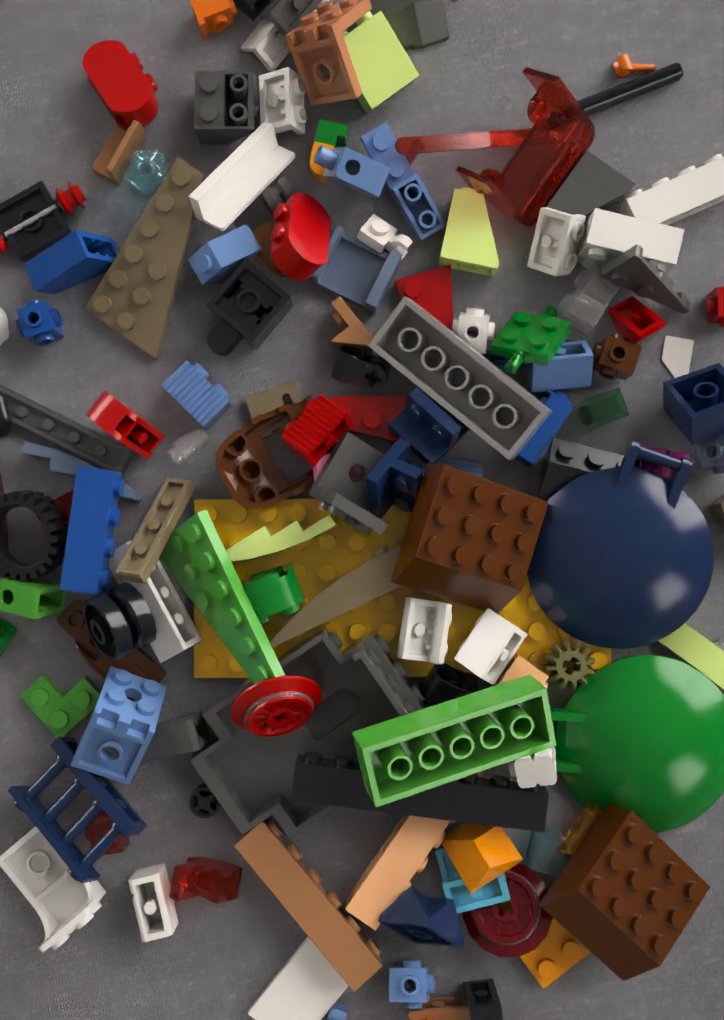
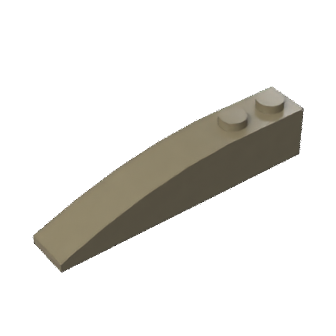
[270,537,404,648]

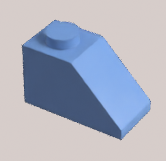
[188,225,262,285]

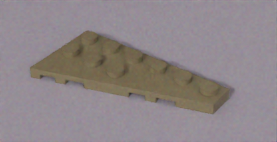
[85,156,206,359]

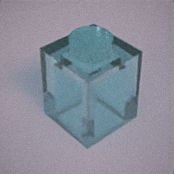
[525,824,568,877]

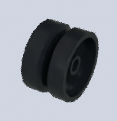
[82,582,157,662]

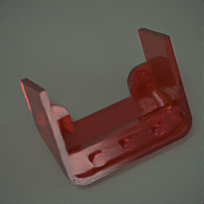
[455,67,595,226]

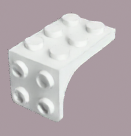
[0,826,106,953]

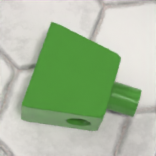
[0,577,66,619]

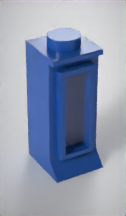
[515,390,574,468]

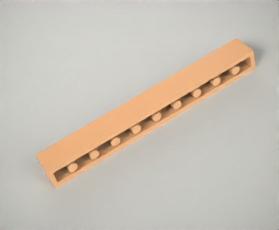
[345,652,549,931]

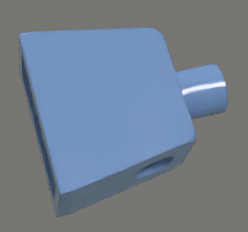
[314,145,391,197]

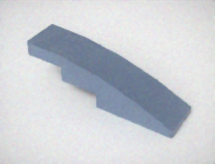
[22,441,142,501]

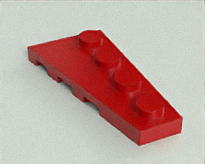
[331,396,408,443]

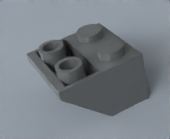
[194,71,255,144]

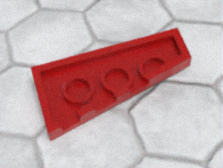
[395,265,453,331]

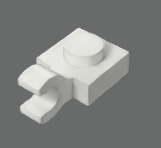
[356,214,413,260]

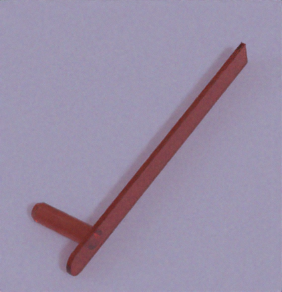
[395,128,559,165]

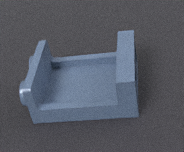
[312,225,402,315]

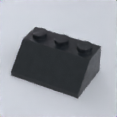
[537,438,641,501]

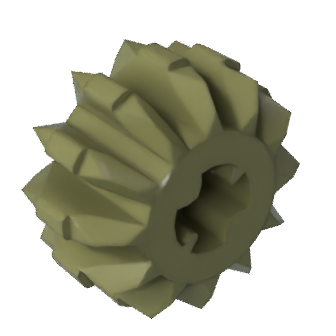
[542,638,595,691]

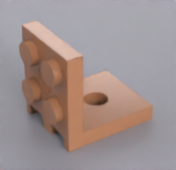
[285,0,372,106]

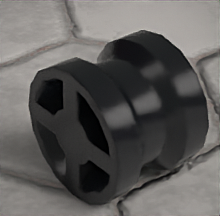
[189,783,221,818]

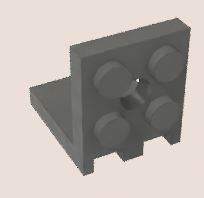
[308,431,388,535]

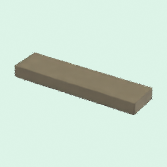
[115,477,196,584]

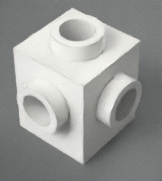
[452,308,495,354]

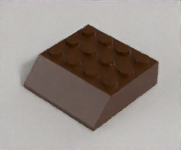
[390,463,549,614]
[539,802,710,981]

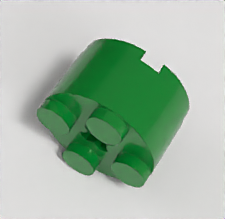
[241,563,305,624]

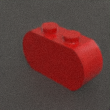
[82,40,159,130]
[270,192,331,281]
[86,390,166,460]

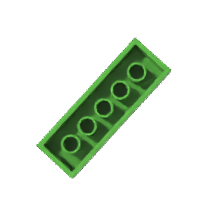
[352,674,557,807]

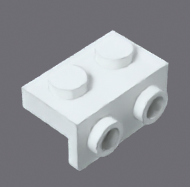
[397,597,452,665]

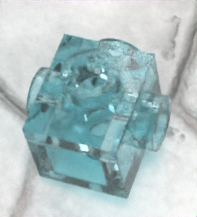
[123,147,171,198]

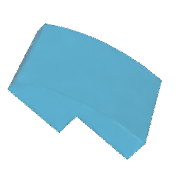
[435,847,511,914]

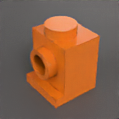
[190,0,238,41]

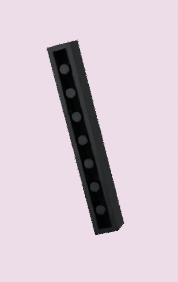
[291,752,549,832]

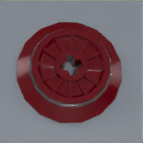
[462,863,553,957]

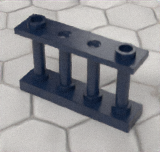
[8,737,147,884]

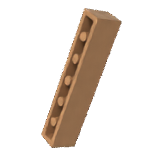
[234,819,383,992]

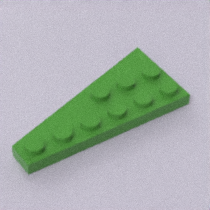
[159,510,285,684]

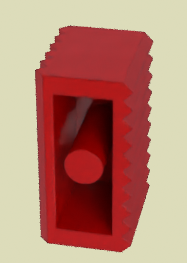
[281,394,353,468]

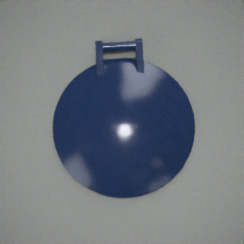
[527,439,714,649]

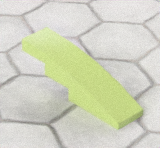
[226,514,336,562]

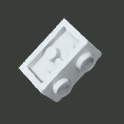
[259,67,307,135]
[527,207,586,276]

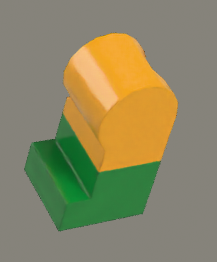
[310,119,349,183]

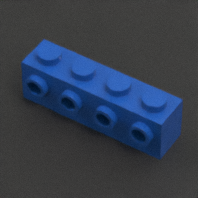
[60,466,125,594]

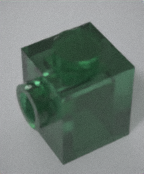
[578,387,629,431]

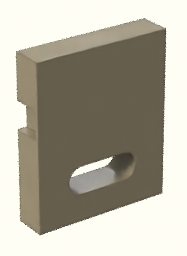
[244,380,301,439]

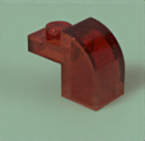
[169,857,243,904]

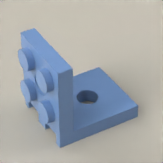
[70,666,167,785]

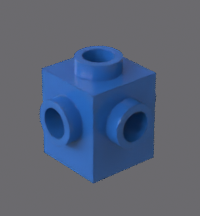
[16,300,64,346]

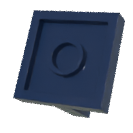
[387,387,471,465]
[366,437,423,519]

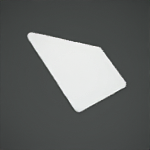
[662,336,694,378]

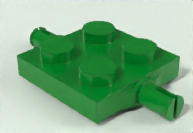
[491,306,571,374]

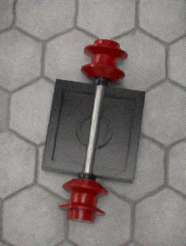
[0,181,87,262]

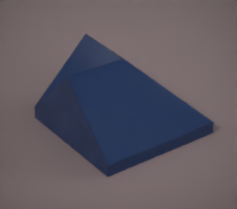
[378,886,464,948]

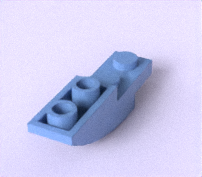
[360,122,446,241]

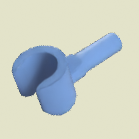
[326,1002,347,1020]

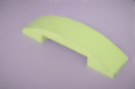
[658,623,724,691]

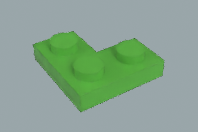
[20,674,100,738]

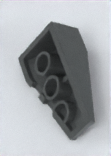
[347,0,449,49]

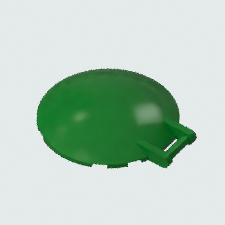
[550,654,724,833]

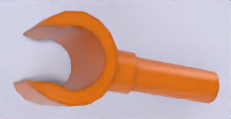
[613,54,656,78]

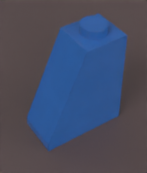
[25,230,119,294]

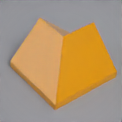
[441,822,523,894]

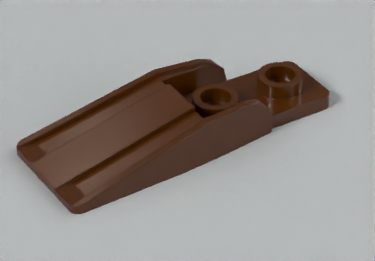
[57,600,167,701]

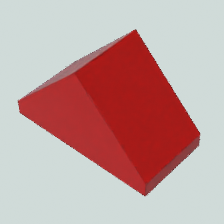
[608,296,666,345]

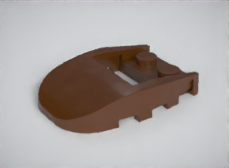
[216,395,337,509]

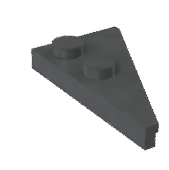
[600,245,690,314]

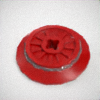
[230,676,322,737]

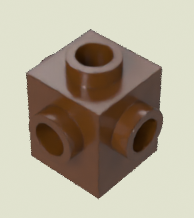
[592,334,642,380]

